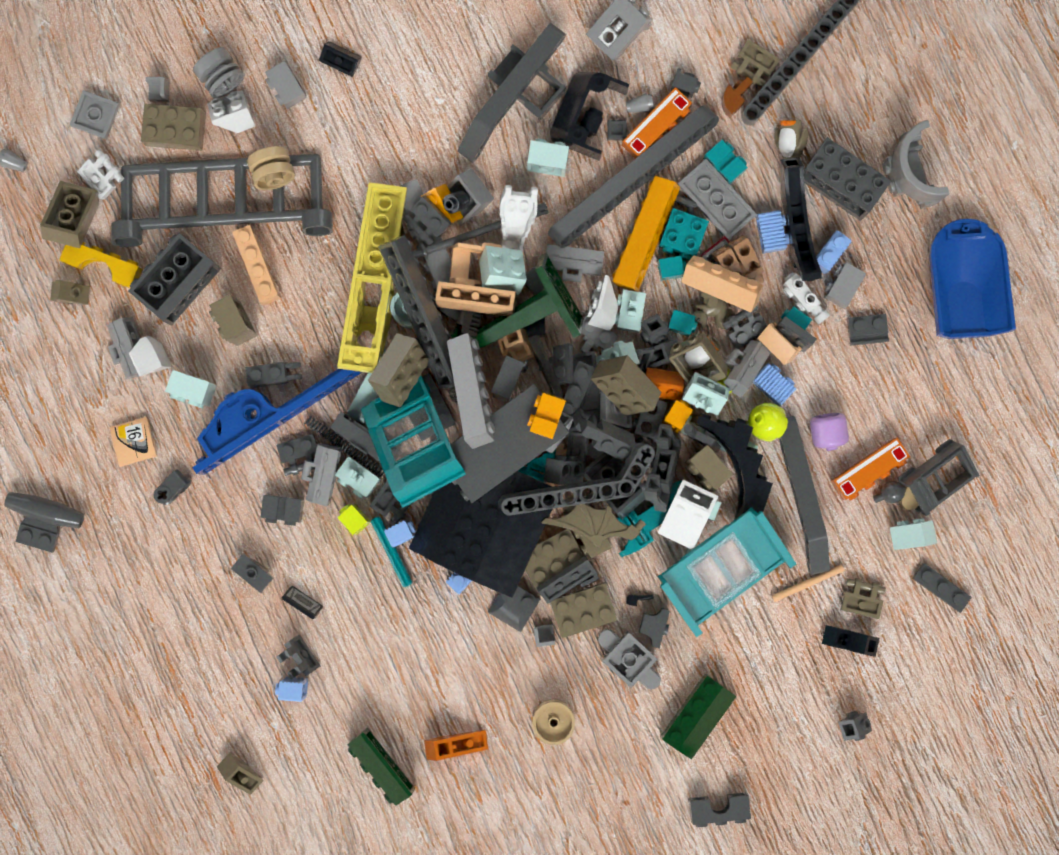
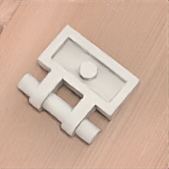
[77,149,124,200]

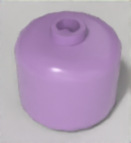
[810,413,849,451]

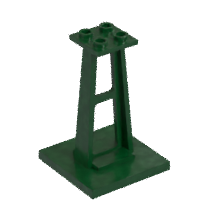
[451,253,584,348]

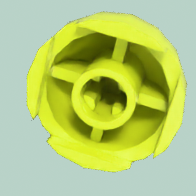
[748,403,788,442]

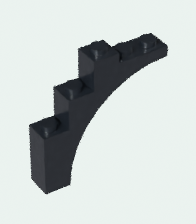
[780,157,822,281]
[690,413,773,519]

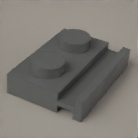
[847,314,889,346]

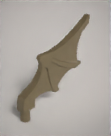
[541,504,646,548]

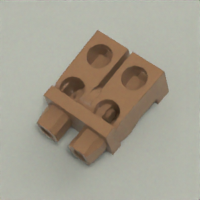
[711,235,764,284]

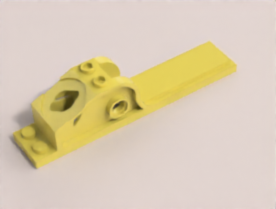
[337,182,407,373]

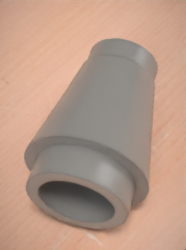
[626,93,655,113]
[0,149,28,172]

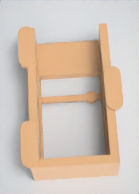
[449,242,524,287]

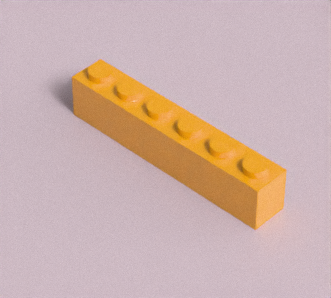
[613,176,680,292]

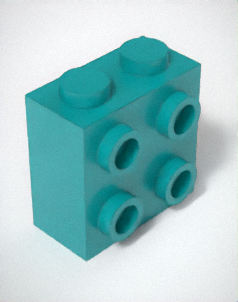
[659,208,709,261]

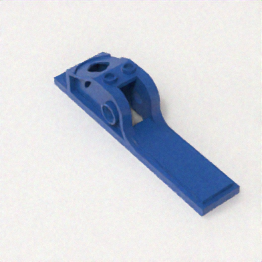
[192,369,363,475]

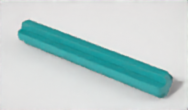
[371,516,412,587]

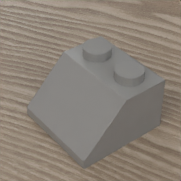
[448,169,494,226]

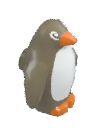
[774,120,808,159]
[677,333,721,371]

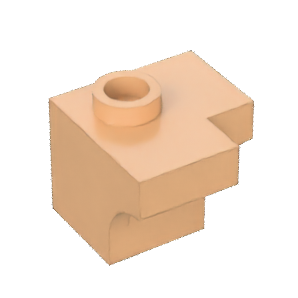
[498,328,534,362]

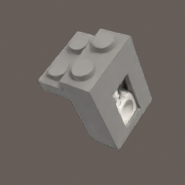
[586,0,652,60]

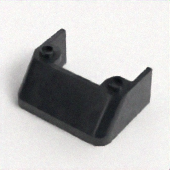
[550,72,629,161]

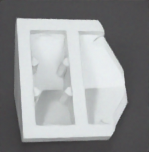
[129,336,172,377]

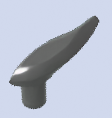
[675,195,697,215]

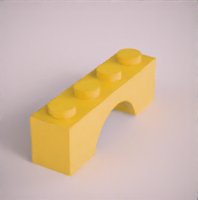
[59,242,143,288]

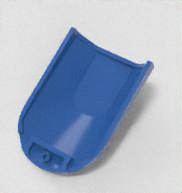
[929,219,1016,339]

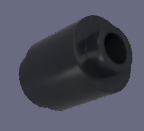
[580,107,603,138]
[443,190,470,214]

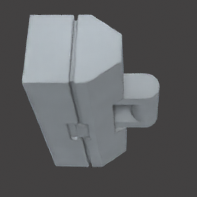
[546,244,604,283]
[107,317,140,379]
[724,340,771,398]
[301,443,342,506]

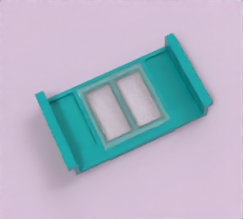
[361,375,466,508]
[658,508,796,637]

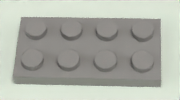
[678,159,757,240]

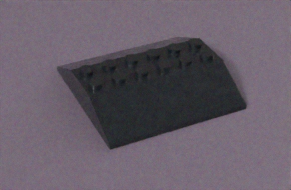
[409,470,553,598]

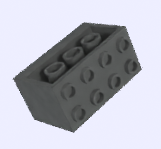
[804,137,891,221]
[128,233,221,326]

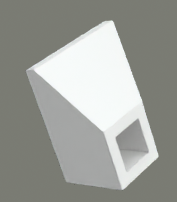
[207,90,255,133]
[587,275,618,331]

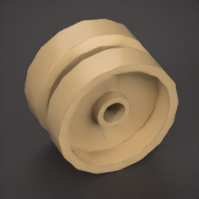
[247,146,295,190]
[533,699,575,745]

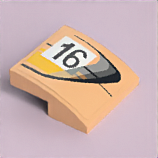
[110,417,157,467]

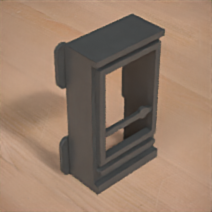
[488,44,566,120]
[491,355,528,403]
[330,412,402,462]
[898,439,980,516]

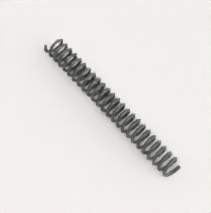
[304,416,385,477]

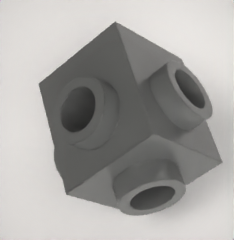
[640,314,669,347]
[838,711,872,741]

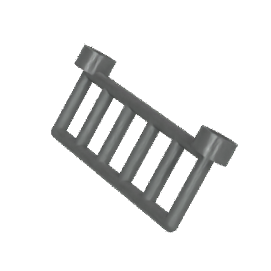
[111,154,333,247]

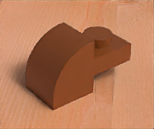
[721,77,753,118]

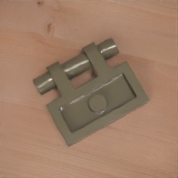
[730,39,780,87]
[840,578,886,619]

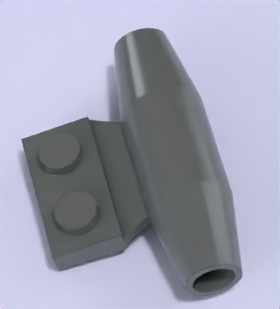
[4,492,84,553]

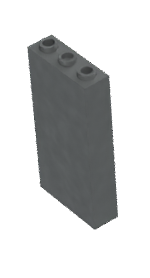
[451,384,569,503]

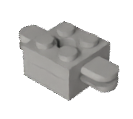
[598,629,661,690]

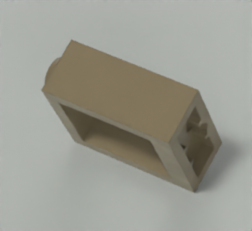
[669,332,728,384]

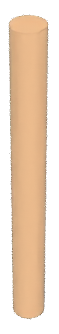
[771,564,845,602]

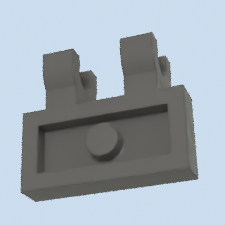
[276,634,321,679]

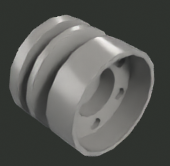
[193,47,245,98]

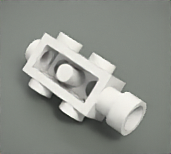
[782,272,830,325]

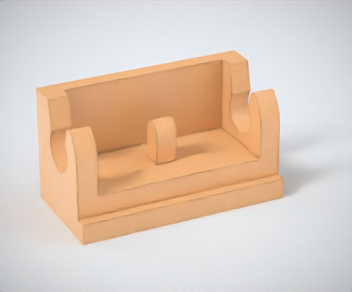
[757,322,802,365]

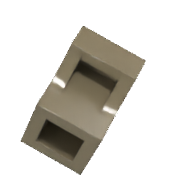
[50,280,90,305]

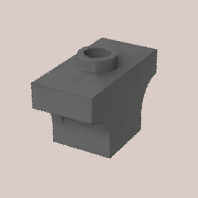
[231,553,274,593]
[639,608,670,649]

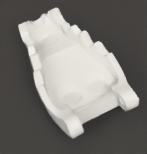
[499,185,538,252]

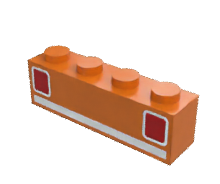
[621,87,692,159]
[830,438,910,501]

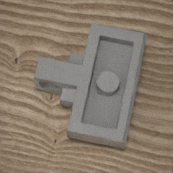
[581,316,619,353]

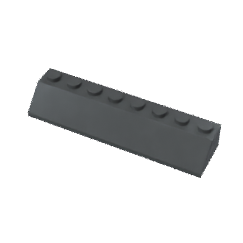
[378,235,455,389]

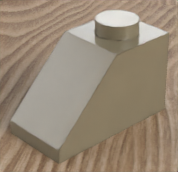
[217,753,264,795]

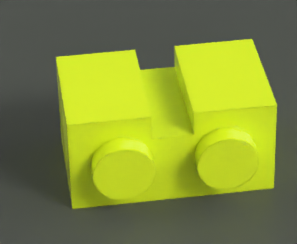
[337,505,371,535]

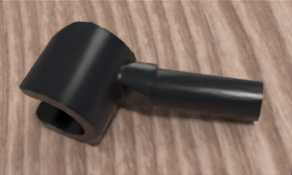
[626,594,654,606]

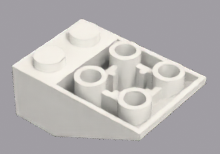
[658,480,719,549]

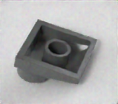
[488,586,541,632]

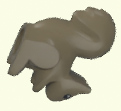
[693,293,735,329]

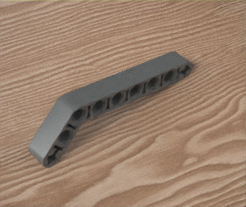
[457,23,566,163]
[778,416,830,575]
[498,442,655,515]

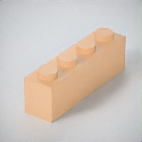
[232,225,281,306]
[681,255,764,312]
[435,281,517,316]

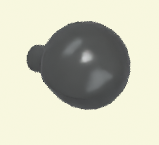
[873,481,906,504]

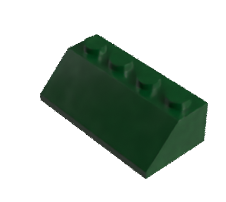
[660,674,737,759]
[347,727,415,806]

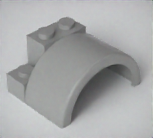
[882,120,950,209]

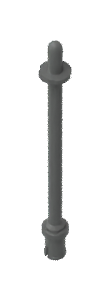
[412,202,548,260]

